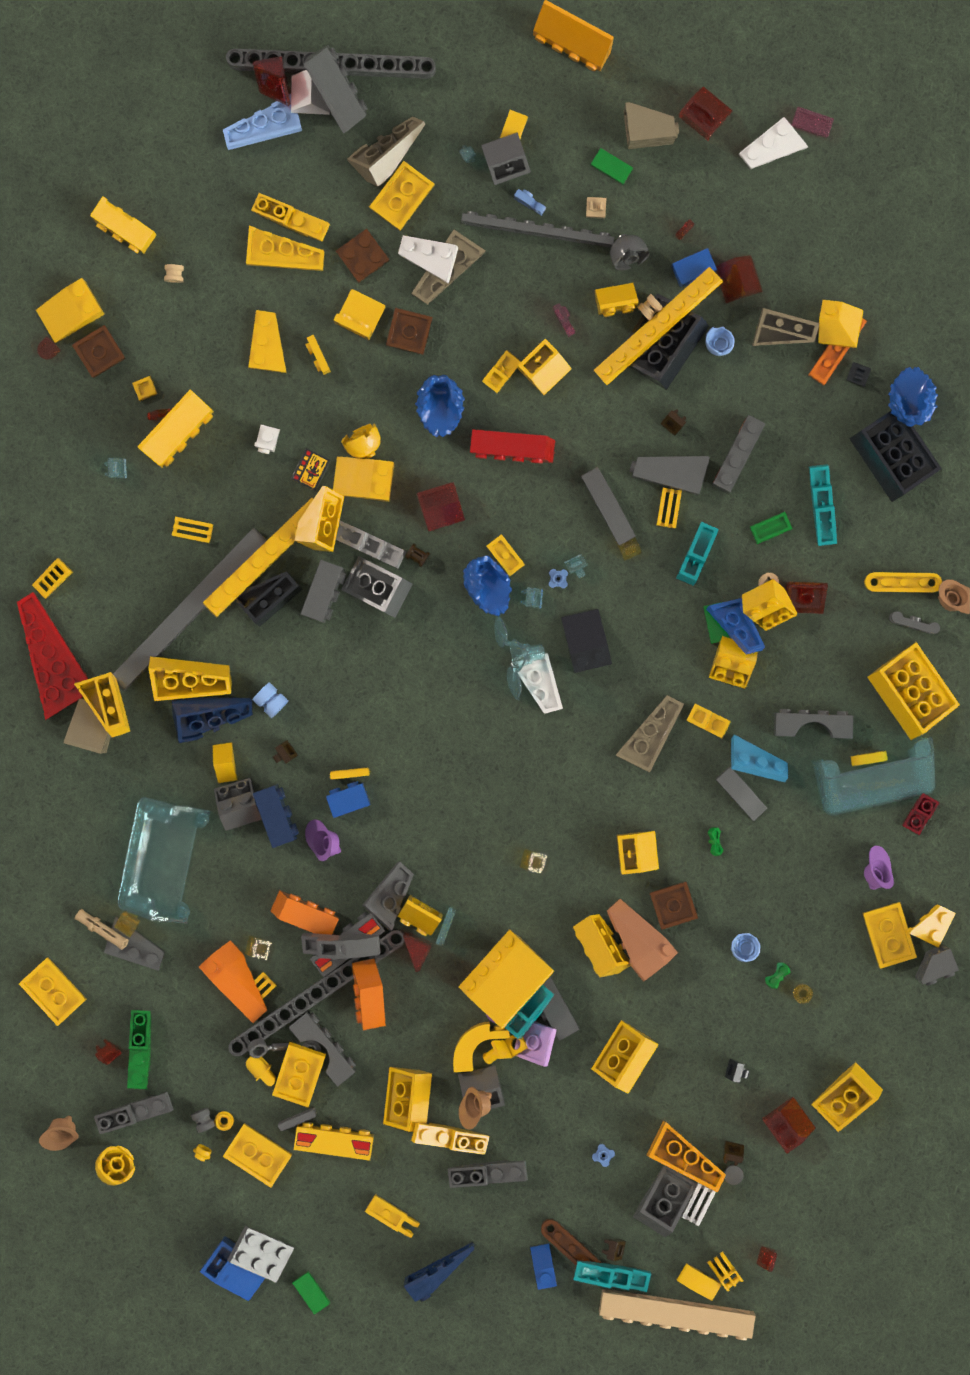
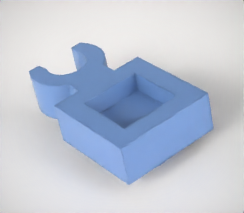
[514,189,546,216]

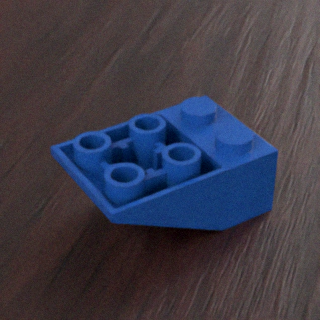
[200,1236,265,1301]

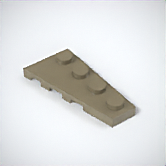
[411,230,486,305]
[616,695,684,772]

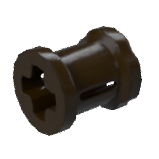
[405,543,430,568]

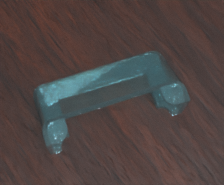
[812,736,936,816]
[118,797,210,924]

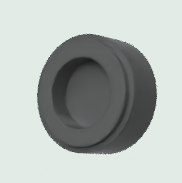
[724,1165,743,1185]

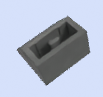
[481,132,531,185]
[214,778,262,831]
[915,945,959,986]
[458,1065,505,1109]

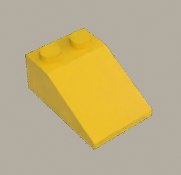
[36,278,105,343]
[333,457,394,502]
[295,486,344,552]
[398,895,443,936]
[811,1062,883,1132]

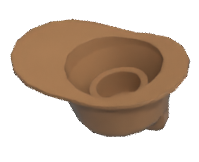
[938,580,970,614]
[459,1087,492,1130]
[39,1116,78,1151]

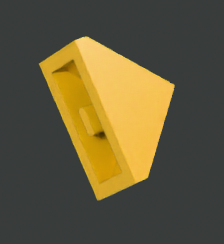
[213,742,237,783]

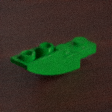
[127,1010,151,1089]

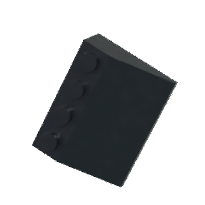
[625,293,709,390]
[849,410,942,502]

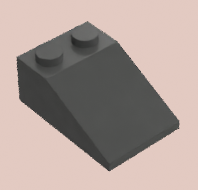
[341,556,413,618]
[633,1165,697,1237]

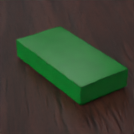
[590,148,633,185]
[749,512,792,544]
[703,602,730,644]
[293,1271,330,1314]

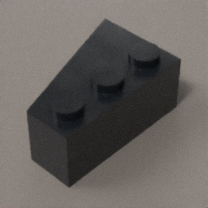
[235,571,303,627]

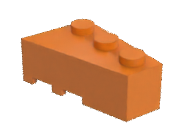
[352,959,386,1030]

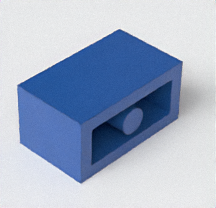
[671,248,717,288]
[326,781,371,818]

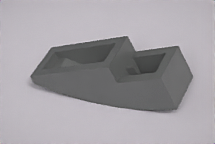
[715,766,767,821]

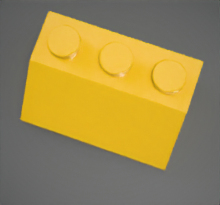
[591,1020,659,1093]
[383,1067,432,1132]

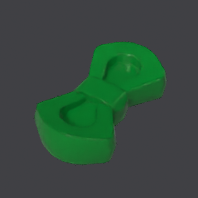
[708,827,723,856]
[765,963,790,989]

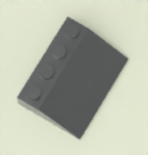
[304,45,368,133]

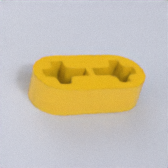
[850,751,888,766]

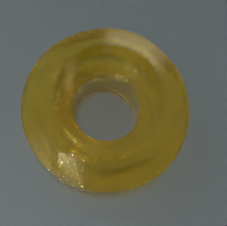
[793,984,813,1003]

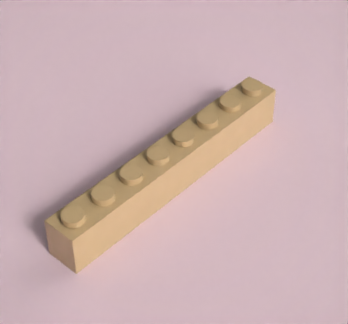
[599,1288,755,1340]

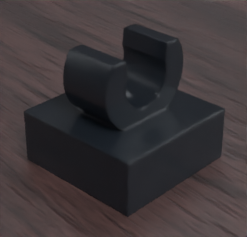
[846,362,871,387]
[725,1059,750,1083]

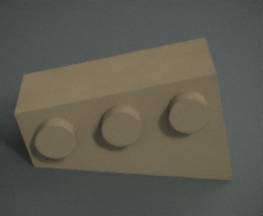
[752,308,820,346]

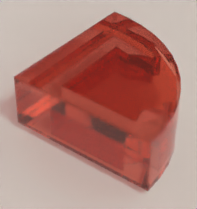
[675,220,695,241]
[147,409,172,421]

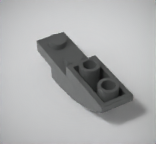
[301,932,380,959]
[94,1092,174,1134]
[448,1160,528,1188]

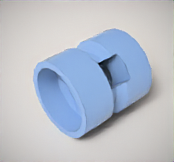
[252,682,288,718]

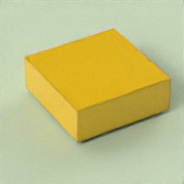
[132,376,157,401]

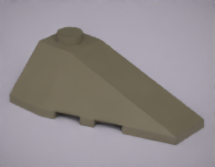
[347,117,425,186]

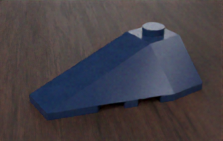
[171,697,253,743]
[404,1242,475,1302]

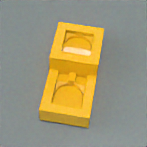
[500,110,528,139]
[482,350,522,393]
[687,704,731,739]
[677,1263,722,1301]

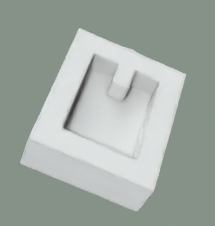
[254,425,280,454]

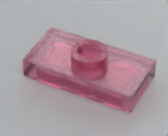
[791,107,834,138]

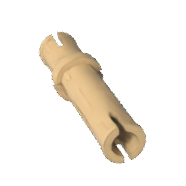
[75,909,129,950]

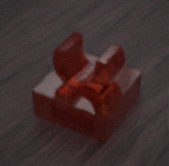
[95,1039,122,1065]

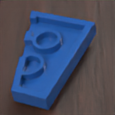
[706,598,765,654]

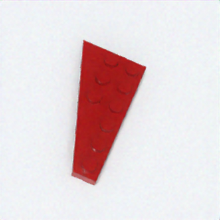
[17,592,88,720]

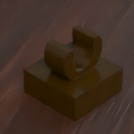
[661,409,686,436]
[272,740,298,763]
[723,1141,744,1166]
[602,1239,626,1261]

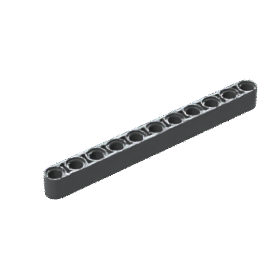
[226,49,436,79]
[113,528,267,692]
[229,929,405,1056]

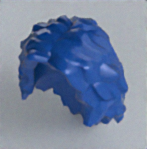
[888,367,938,427]
[415,375,465,437]
[463,556,512,616]

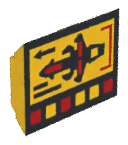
[291,448,330,491]

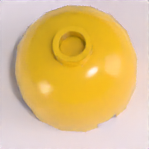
[341,424,381,459]
[95,1146,135,1186]

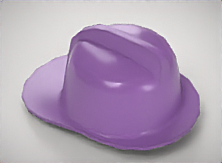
[305,819,341,861]
[864,846,894,890]

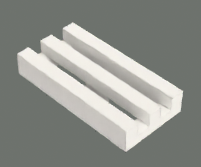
[681,1183,716,1226]

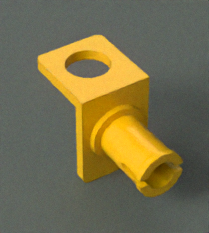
[483,1035,528,1064]

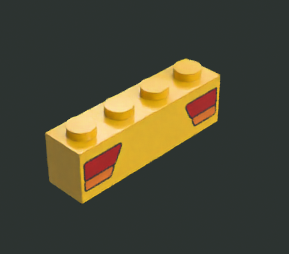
[294,1122,374,1160]

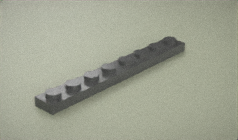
[461,211,615,248]

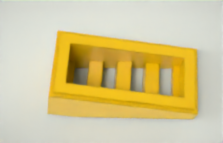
[32,558,73,599]

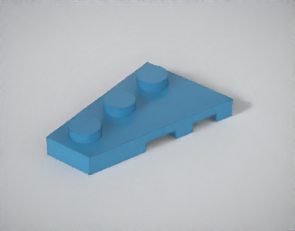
[731,735,788,782]

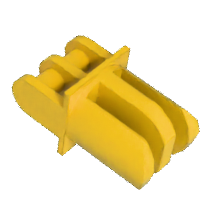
[246,1056,276,1086]
[707,1251,743,1292]

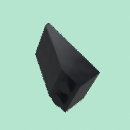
[561,609,612,673]

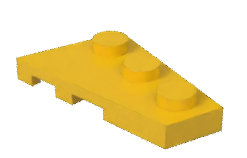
[248,310,287,373]

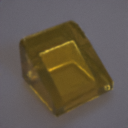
[615,537,642,561]
[520,849,547,874]
[245,936,272,960]

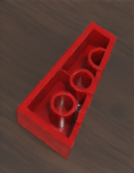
[470,429,555,464]

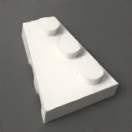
[739,117,808,169]
[398,235,458,284]
[511,653,563,714]

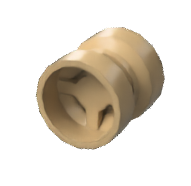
[637,294,663,320]

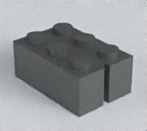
[301,560,347,623]

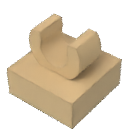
[586,197,606,218]

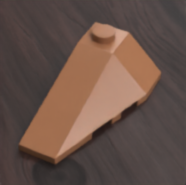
[607,899,678,982]

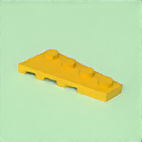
[246,226,325,271]

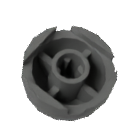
[610,234,650,271]

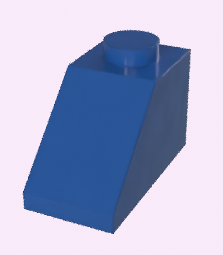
[530,1243,557,1290]

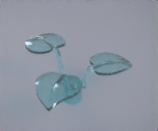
[494,615,545,700]

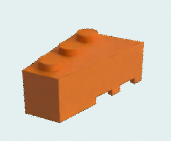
[271,890,339,935]

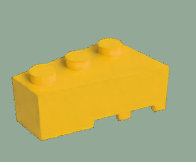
[90,196,156,254]
[74,672,130,737]
[573,914,631,977]

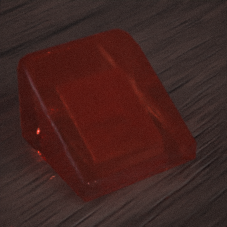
[757,1246,777,1272]

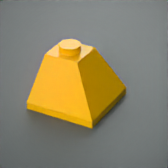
[818,300,864,348]

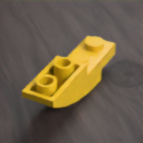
[251,193,330,242]
[411,1122,489,1155]

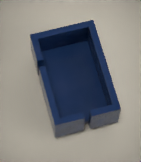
[253,784,299,848]

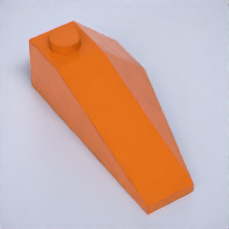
[199,940,267,1023]

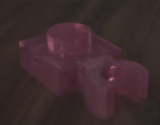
[552,303,575,337]

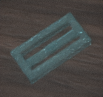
[436,906,456,946]

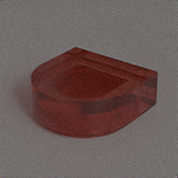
[37,336,61,360]

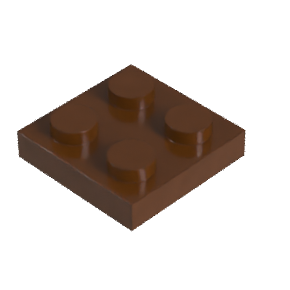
[336,229,389,283]
[386,308,433,355]
[72,325,126,378]
[650,881,698,930]

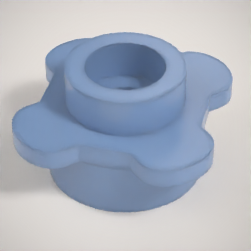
[549,569,568,588]
[592,1144,615,1167]

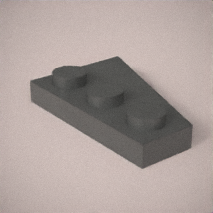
[362,862,414,931]
[104,916,165,971]

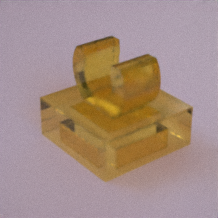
[114,911,140,938]

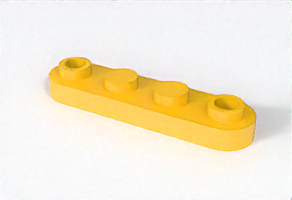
[864,572,942,593]

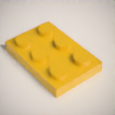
[369,161,435,231]
[862,902,917,969]
[19,957,87,1026]
[272,1042,326,1107]
[223,1123,292,1188]

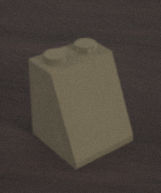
[623,102,679,149]
[64,698,111,754]

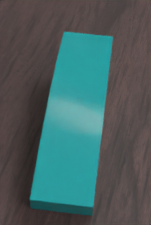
[809,464,837,546]
[573,1261,651,1292]

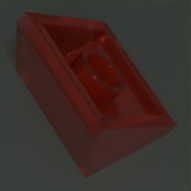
[252,56,291,106]
[716,255,763,304]
[786,582,828,614]
[403,931,432,972]

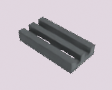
[278,1107,317,1131]

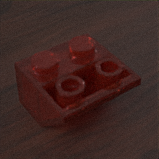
[679,86,733,141]
[417,482,465,531]
[762,1097,816,1154]

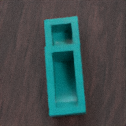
[676,522,719,586]
[505,984,554,1039]

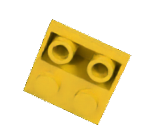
[595,283,638,317]
[517,339,571,395]
[742,579,797,631]
[709,636,758,689]
[617,831,659,874]

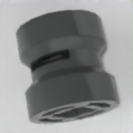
[190,1107,215,1133]

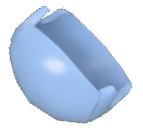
[705,327,735,356]
[731,933,760,962]

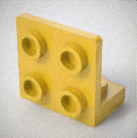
[334,289,385,340]

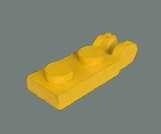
[365,1194,420,1238]

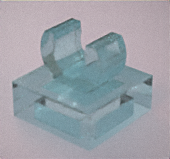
[104,458,127,479]
[564,554,588,578]
[520,587,543,608]

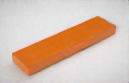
[808,318,867,385]

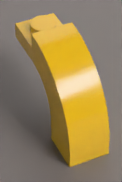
[453,1022,510,1072]

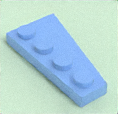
[223,94,302,150]

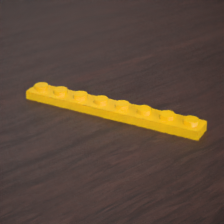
[594,267,723,385]
[203,498,314,618]

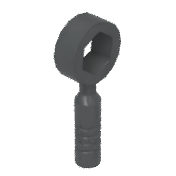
[247,1039,293,1058]

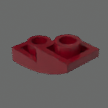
[902,793,940,835]

